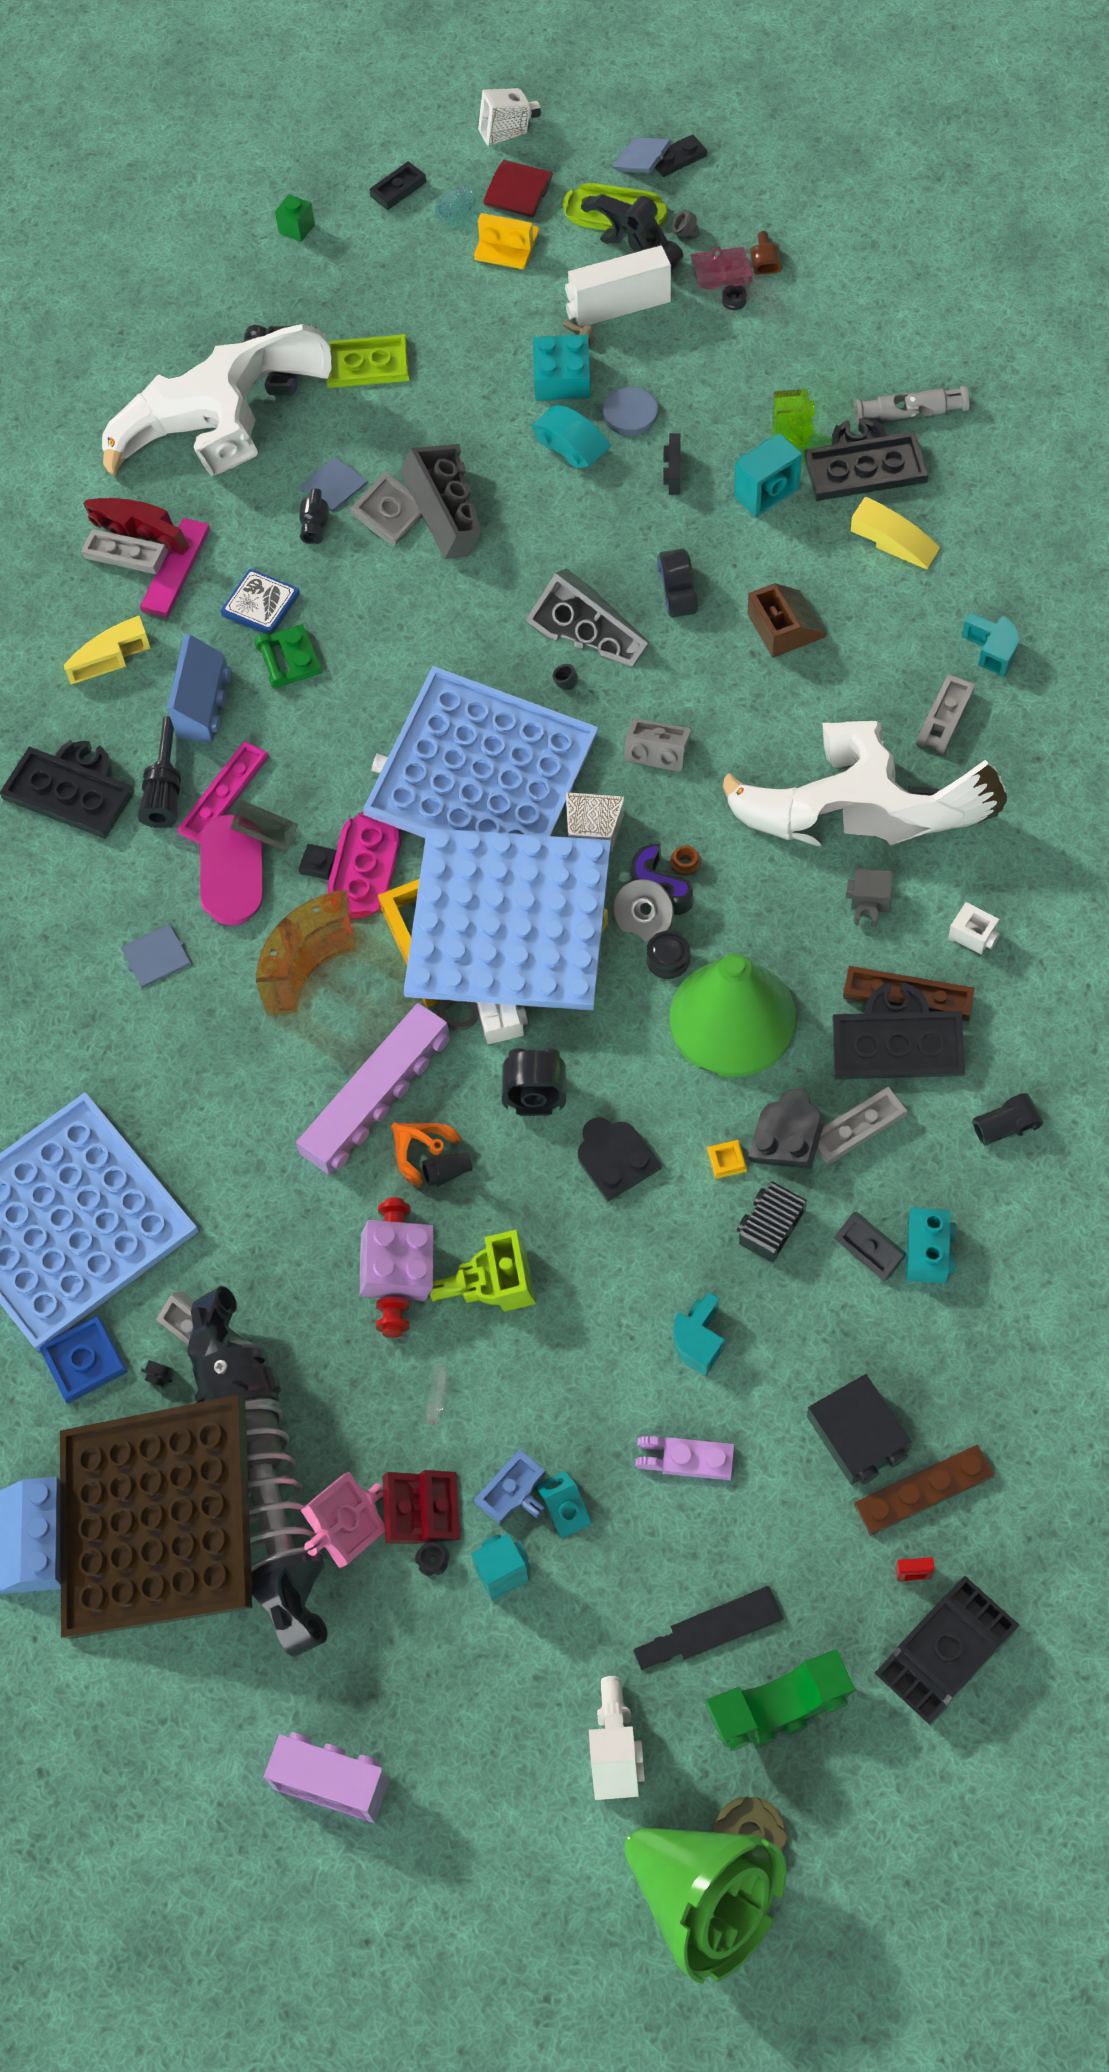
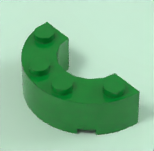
[705,1649,856,1751]

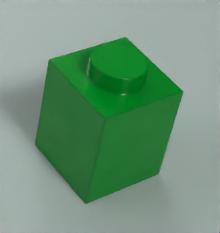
[275,194,315,242]

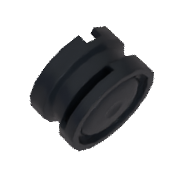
[647,931,690,979]

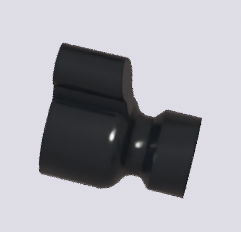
[299,488,329,544]

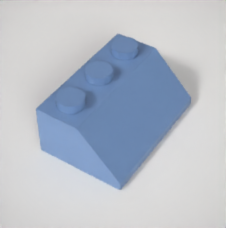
[167,634,232,742]
[0,1476,61,1594]

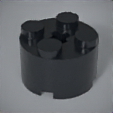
[501,1048,566,1116]

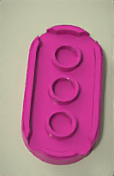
[327,811,402,918]
[200,815,262,925]

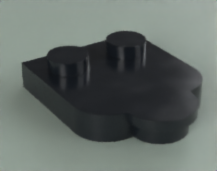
[748,1089,824,1168]
[578,1118,661,1202]

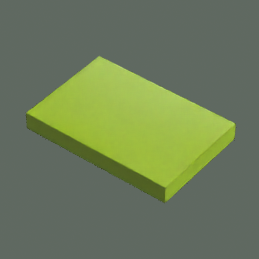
[327,334,409,388]

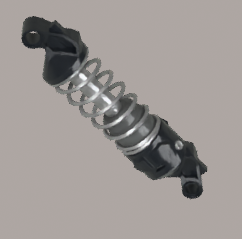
[187,1286,328,1657]

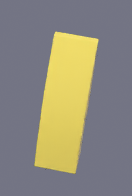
[851,497,940,570]
[64,616,151,684]

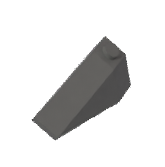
[525,569,649,666]

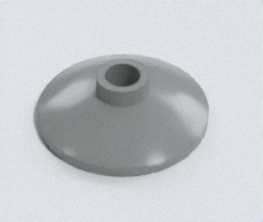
[614,879,674,941]

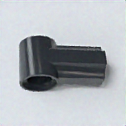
[972,1093,1044,1146]

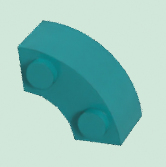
[531,405,612,469]

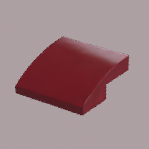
[483,159,553,218]
[382,1470,460,1544]

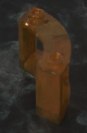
[256,890,357,1016]

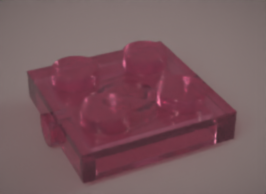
[690,247,753,290]

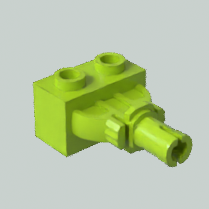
[430,1229,536,1312]

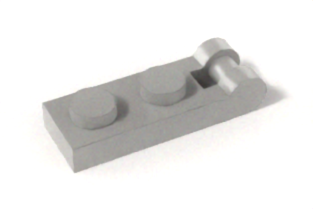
[916,674,975,755]

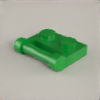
[254,624,322,689]

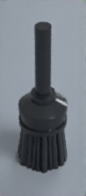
[138,716,181,828]

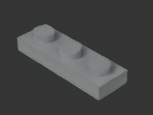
[81,529,168,574]
[816,1087,907,1166]

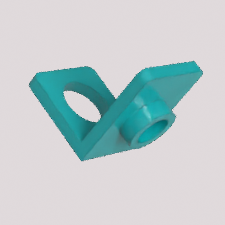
[535,1471,591,1538]

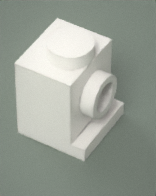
[948,902,1000,955]

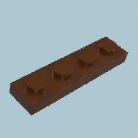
[843,966,975,1021]
[854,1444,994,1536]

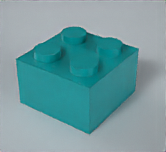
[533,334,591,401]
[734,433,802,518]

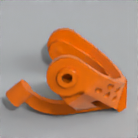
[390,1122,462,1188]

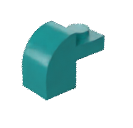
[962,612,1019,677]
[673,1292,725,1376]

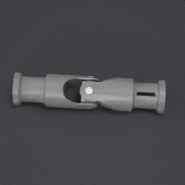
[854,385,969,425]

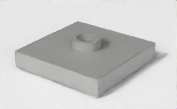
[350,471,422,546]

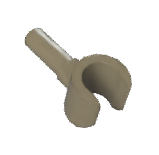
[563,320,595,347]

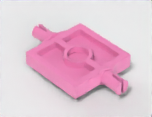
[301,1472,385,1569]

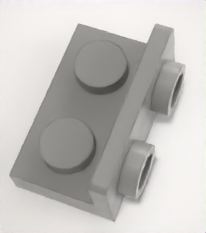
[623,718,692,772]

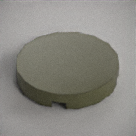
[713,1796,787,1853]

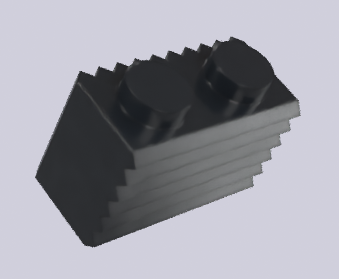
[737,1181,807,1263]

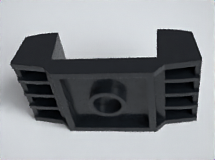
[875,1576,1020,1726]

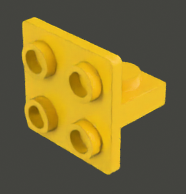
[474,213,539,269]

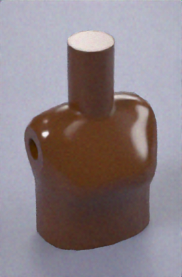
[750,231,782,275]

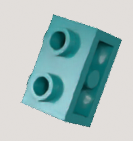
[906,1208,956,1284]
[471,1533,531,1601]

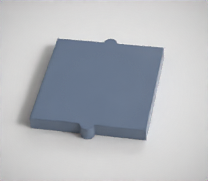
[612,137,672,173]
[300,457,368,512]
[121,924,191,988]

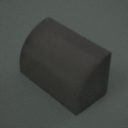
[229,800,298,853]

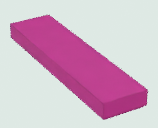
[140,518,210,618]
[177,741,269,844]

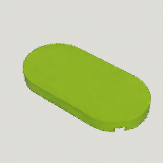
[563,183,668,230]

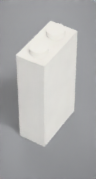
[565,245,671,327]

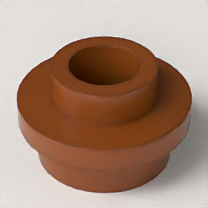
[670,846,701,876]

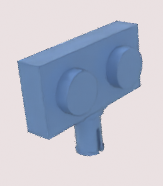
[474,1449,546,1526]

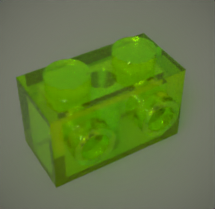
[772,389,815,450]

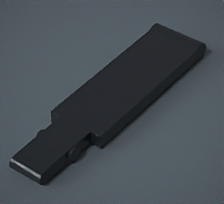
[633,1586,784,1670]

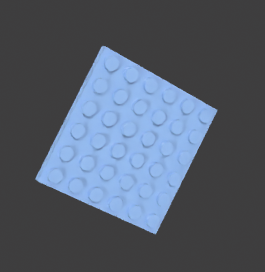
[363,666,598,838]
[404,828,611,1011]
[0,1092,199,1352]

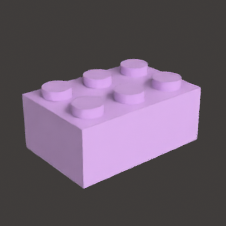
[263,1732,389,1824]

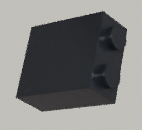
[807,1374,912,1485]

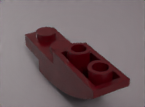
[83,498,189,556]

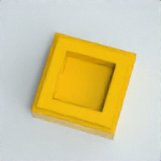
[707,1140,747,1179]

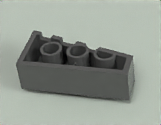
[400,444,481,559]

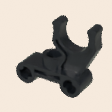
[581,194,684,272]

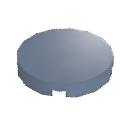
[603,387,658,435]

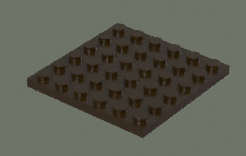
[60,1395,253,1639]

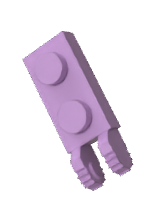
[635,1436,734,1480]

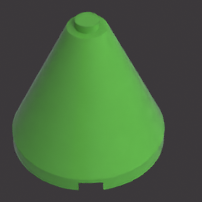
[669,954,796,1077]
[624,1828,787,1984]

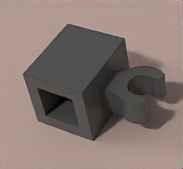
[846,868,893,927]

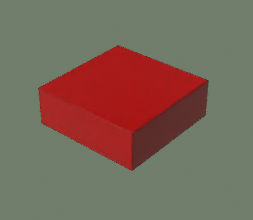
[895,1557,935,1582]

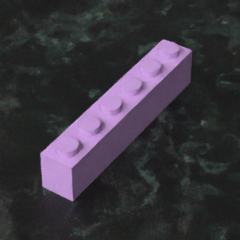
[296,1002,450,1175]

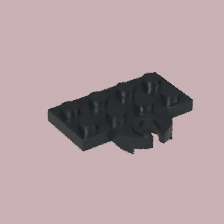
[804,418,928,501]
[0,740,134,839]
[832,982,965,1080]

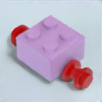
[359,1197,433,1338]

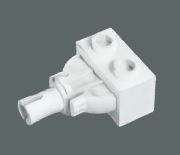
[589,1676,645,1800]

